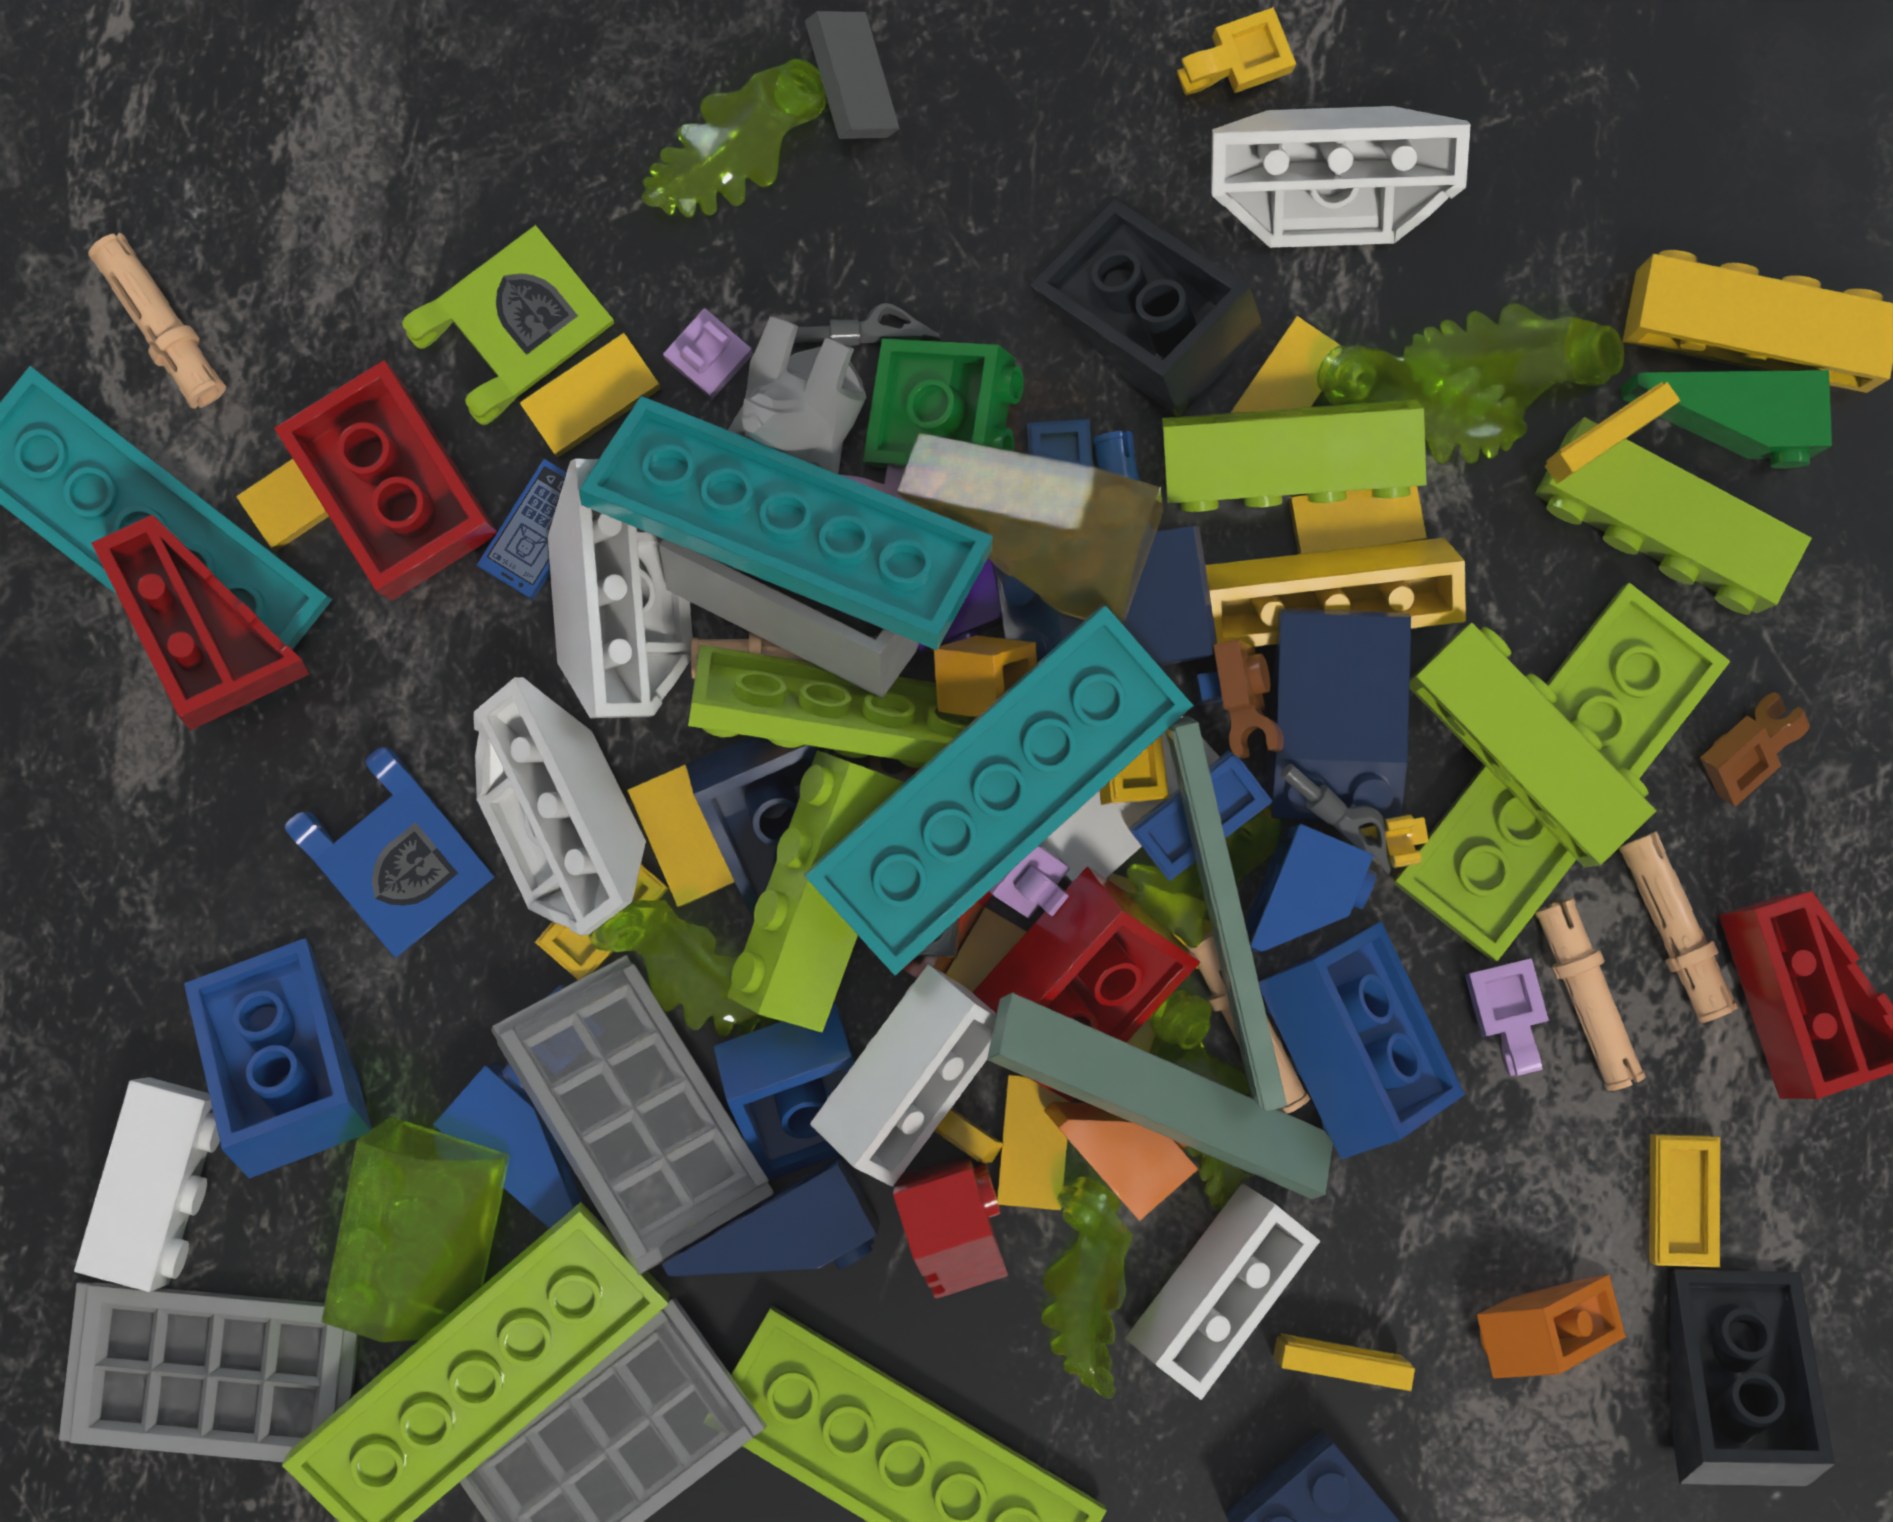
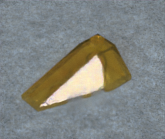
[897,433,1164,625]

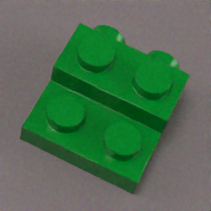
[863,338,1024,482]

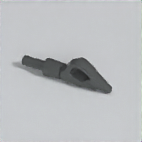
[794,303,941,346]
[1280,764,1391,874]

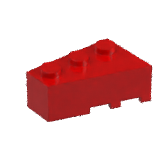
[91,515,309,731]
[1719,891,1893,1099]
[893,1154,1008,1299]

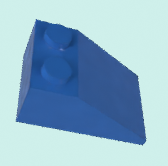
[184,938,372,1179]

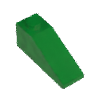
[1621,370,1832,469]

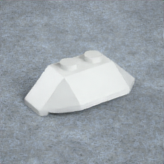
[1211,106,1471,248]
[548,459,693,718]
[474,677,646,936]

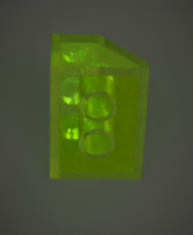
[321,1116,511,1342]

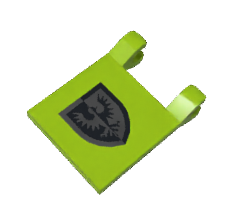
[402,225,614,425]

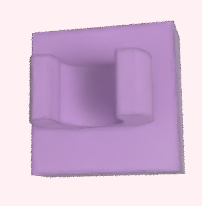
[663,308,753,400]
[989,844,1070,919]

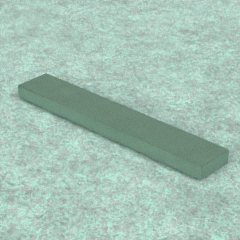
[1165,716,1287,1112]
[987,993,1333,1199]

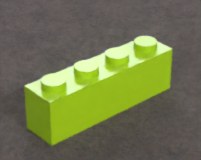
[1162,399,1427,512]
[1534,417,1812,615]
[1409,623,1656,868]
[727,750,905,1032]

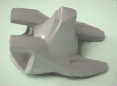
[728,316,867,474]

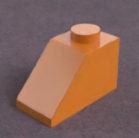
[1044,1102,1198,1221]
[1477,1274,1626,1379]

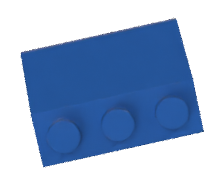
[1259,921,1465,1159]

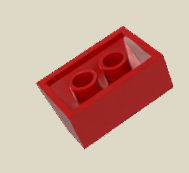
[972,866,1201,1102]

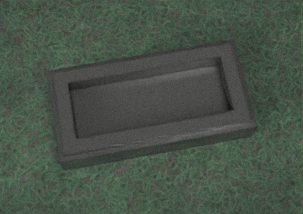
[805,11,900,139]

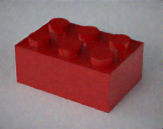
[274,360,498,601]

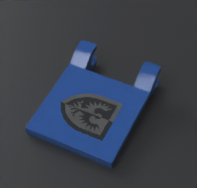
[285,747,496,958]

